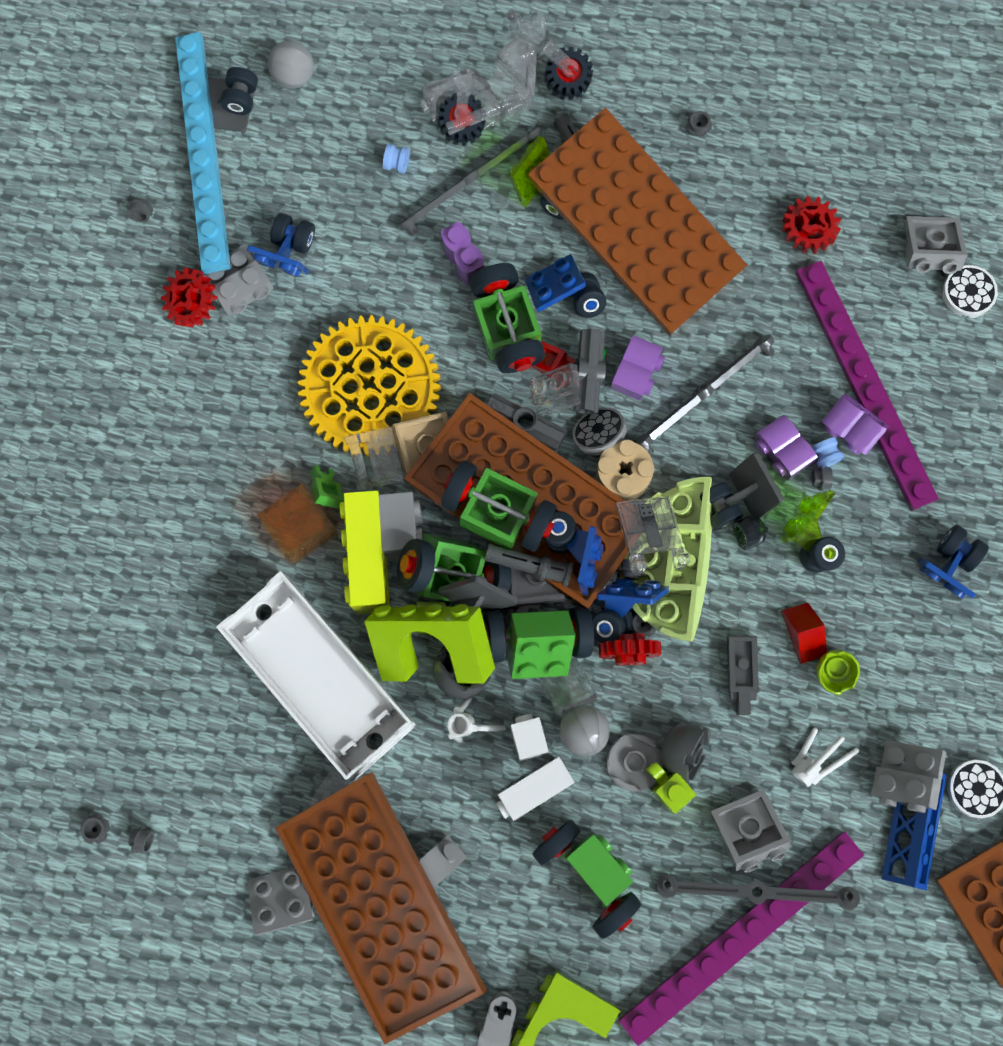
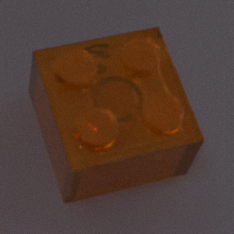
[257,483,338,565]

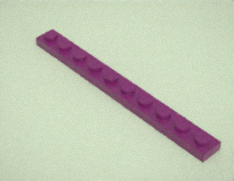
[795,260,939,511]
[618,831,864,1046]

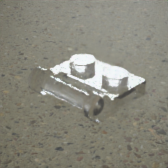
[344,426,405,491]

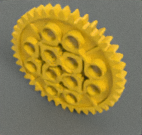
[298,315,441,457]

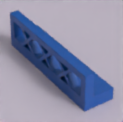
[881,774,947,891]

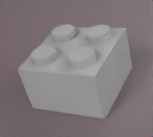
[378,492,423,561]

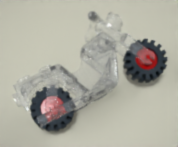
[419,10,593,146]

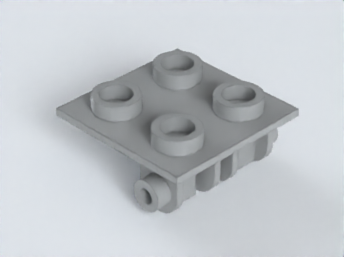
[247,867,315,936]

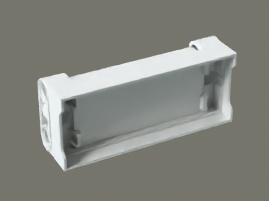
[216,571,417,780]

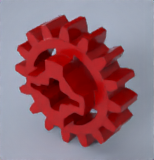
[782,196,841,254]
[161,268,217,328]
[599,633,662,666]

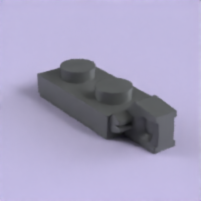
[727,635,759,716]

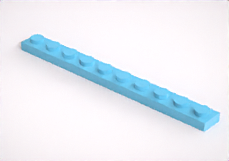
[175,32,231,274]

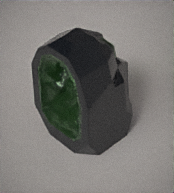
[732,515,768,550]

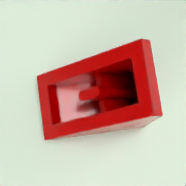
[781,602,827,664]

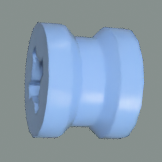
[383,143,410,174]
[812,437,844,468]

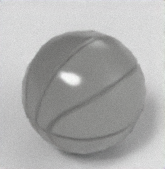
[268,40,314,89]
[559,705,610,757]

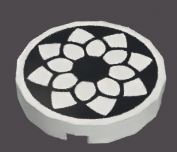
[942,265,998,318]
[947,760,1003,819]

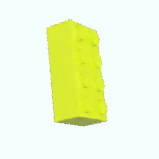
[340,491,390,614]

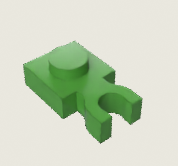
[310,465,344,509]

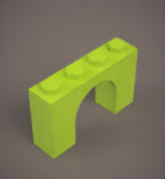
[364,604,495,684]
[510,969,620,1046]

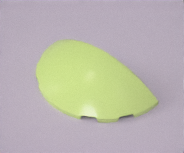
[619,477,712,642]

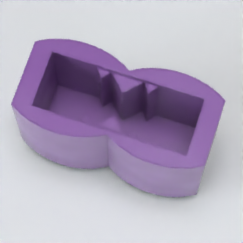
[441,222,484,286]
[611,335,665,401]
[821,393,889,455]
[755,414,818,481]

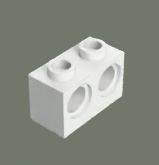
[510,714,549,762]

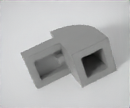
[419,835,467,888]

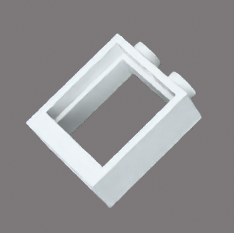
[496,757,575,821]

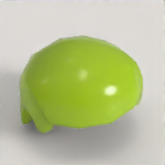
[816,649,860,695]

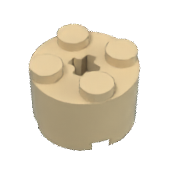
[596,440,654,502]

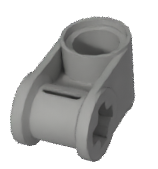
[477,991,516,1046]

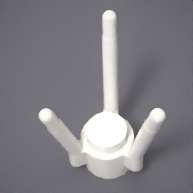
[448,697,506,743]
[791,728,859,787]

